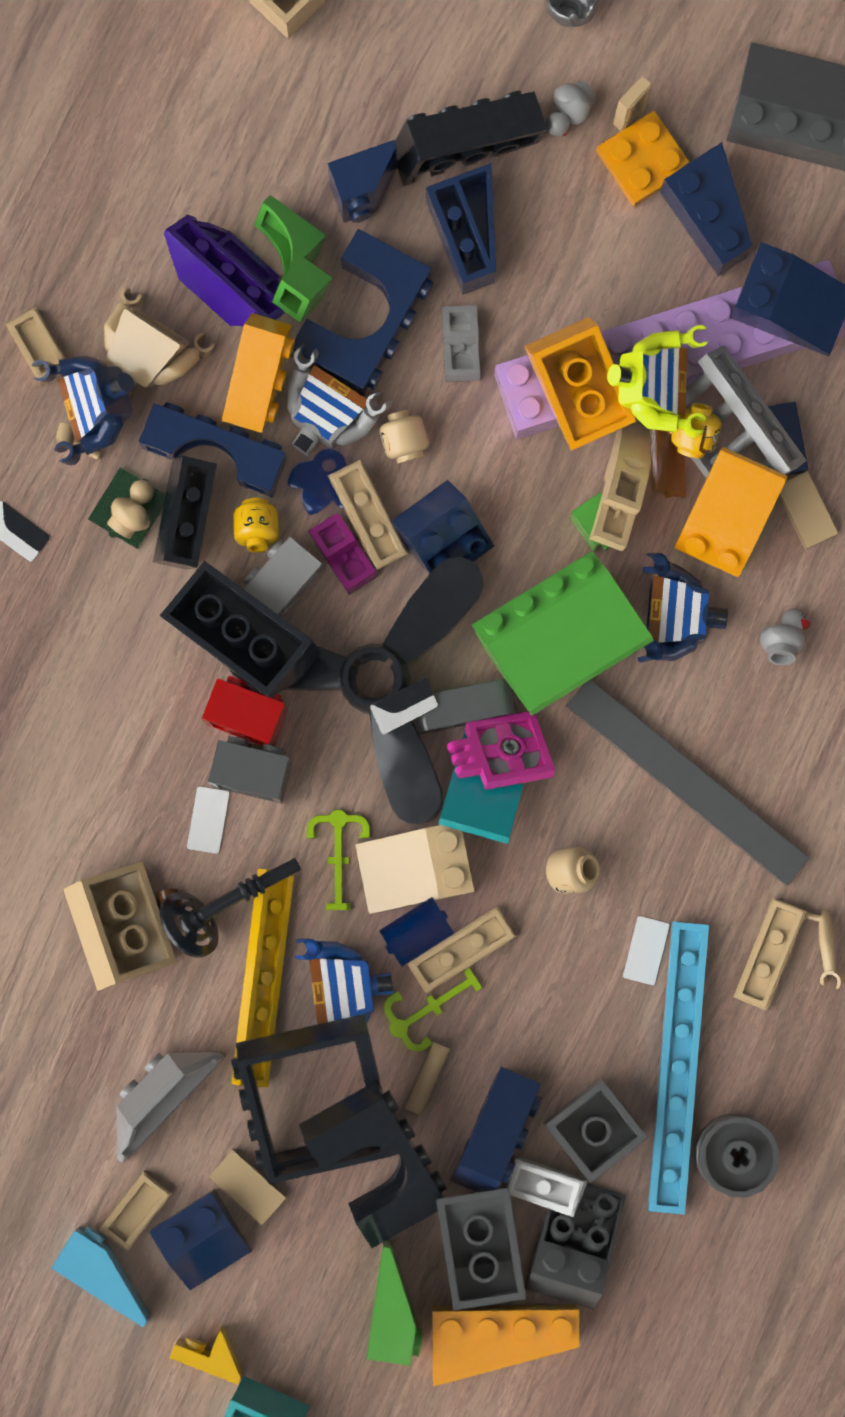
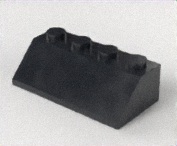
[160,560,321,699]

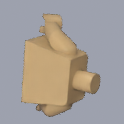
[104,287,215,397]

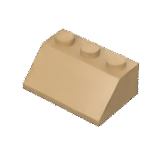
[63,861,177,991]

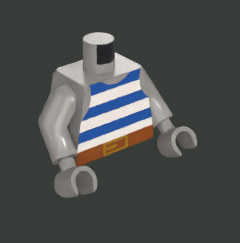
[287,344,392,456]

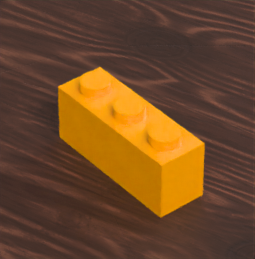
[222,313,295,433]

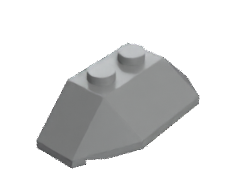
[117,1051,226,1163]

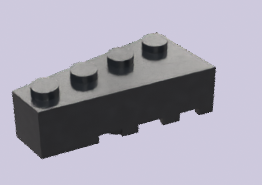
[395,91,548,186]

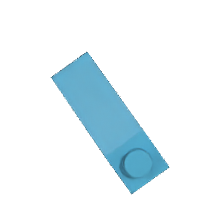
[51,1226,151,1327]

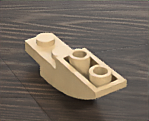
[590,422,655,551]

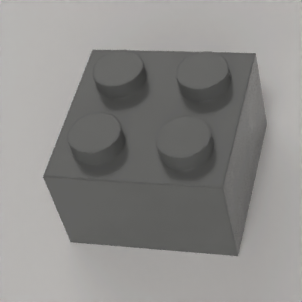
[208,736,292,804]
[543,1078,648,1183]

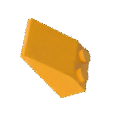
[524,317,636,451]
[674,446,788,578]

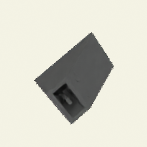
[524,1184,626,1310]

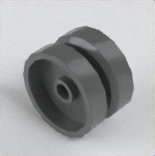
[694,1114,779,1197]

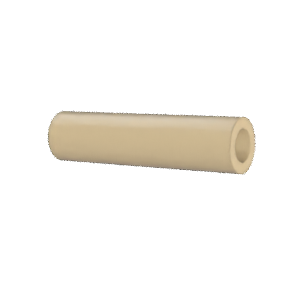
[405,1042,450,1115]

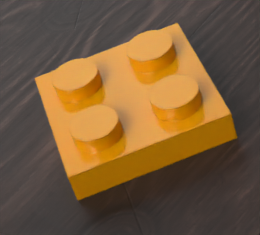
[596,111,690,207]

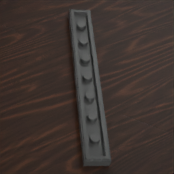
[566,680,809,886]

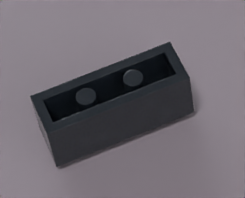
[153,456,217,570]

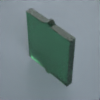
[88,468,165,550]

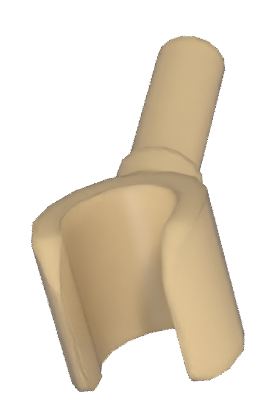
[56,423,101,460]

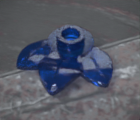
[287,449,347,516]

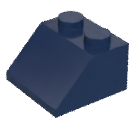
[328,140,397,223]
[149,1189,252,1290]

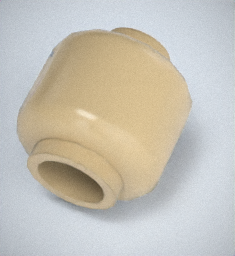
[379,410,430,464]
[546,847,600,894]

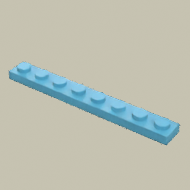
[647,922,709,1215]

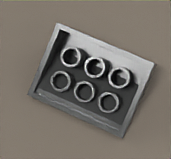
[726,42,845,171]

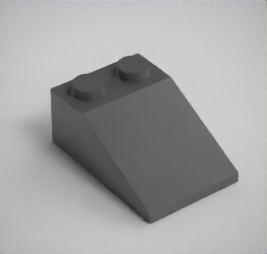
[436,1188,526,1310]

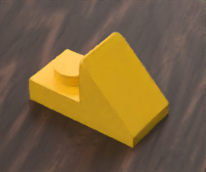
[170,1325,243,1385]

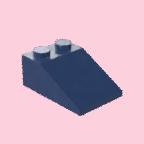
[730,242,845,357]

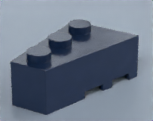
[660,142,752,276]

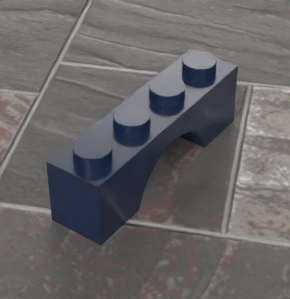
[139,402,287,498]

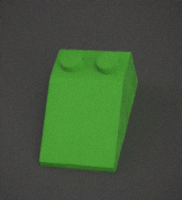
[367,1240,422,1366]

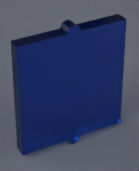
[379,897,454,967]

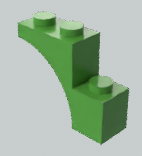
[254,195,332,323]

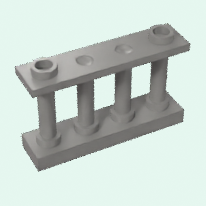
[686,346,807,478]

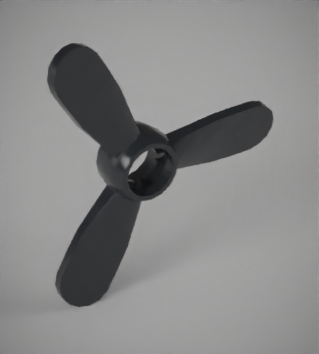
[228,557,483,825]

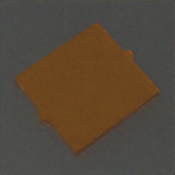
[650,429,686,499]

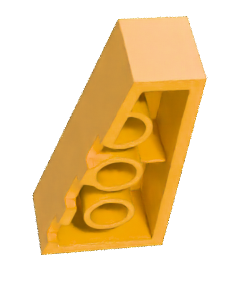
[432,1304,580,1387]

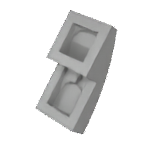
[442,305,480,382]

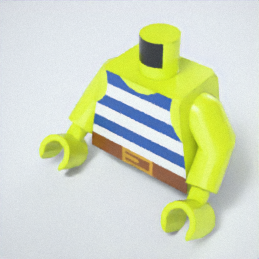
[607,325,708,438]

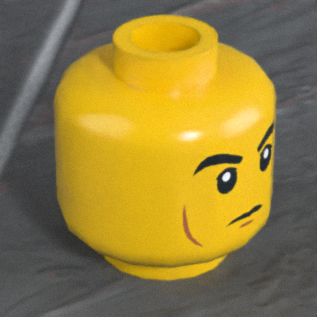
[233,497,280,553]

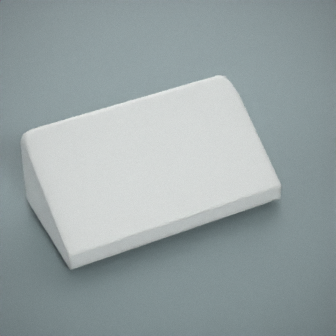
[507,1157,588,1217]

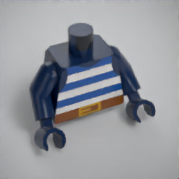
[32,356,135,466]
[638,553,728,663]

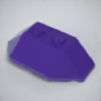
[164,214,286,326]

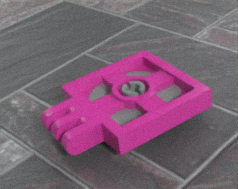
[447,712,555,790]

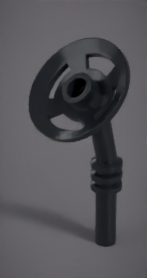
[160,858,301,958]

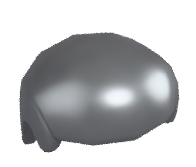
[546,0,600,27]

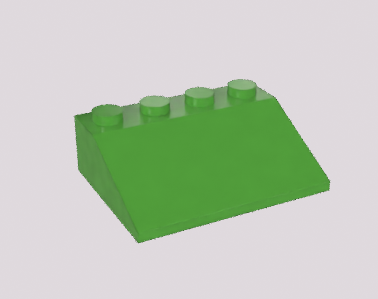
[472,551,654,716]

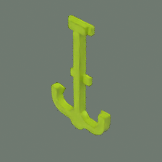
[307,809,370,911]
[384,967,482,1052]

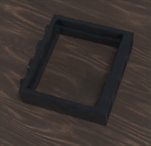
[231,1014,397,1184]

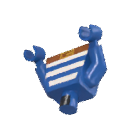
[295,938,394,1051]

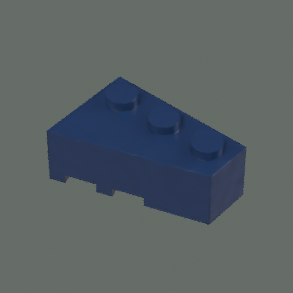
[426,163,496,295]
[450,1067,542,1192]

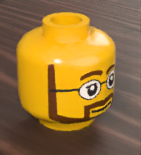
[671,403,721,458]

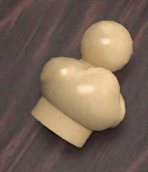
[107,480,154,539]

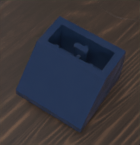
[391,480,494,575]

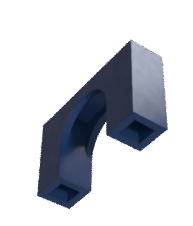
[291,229,434,396]

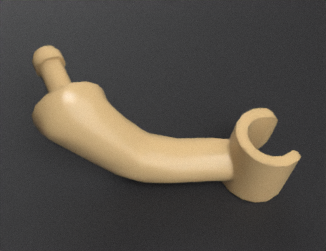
[805,909,845,989]

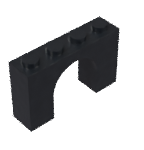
[299,1081,448,1248]

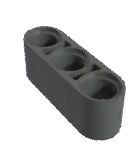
[413,679,517,734]

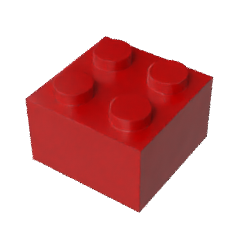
[201,676,288,746]

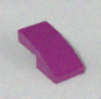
[308,512,378,595]

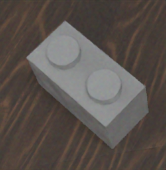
[244,537,323,617]

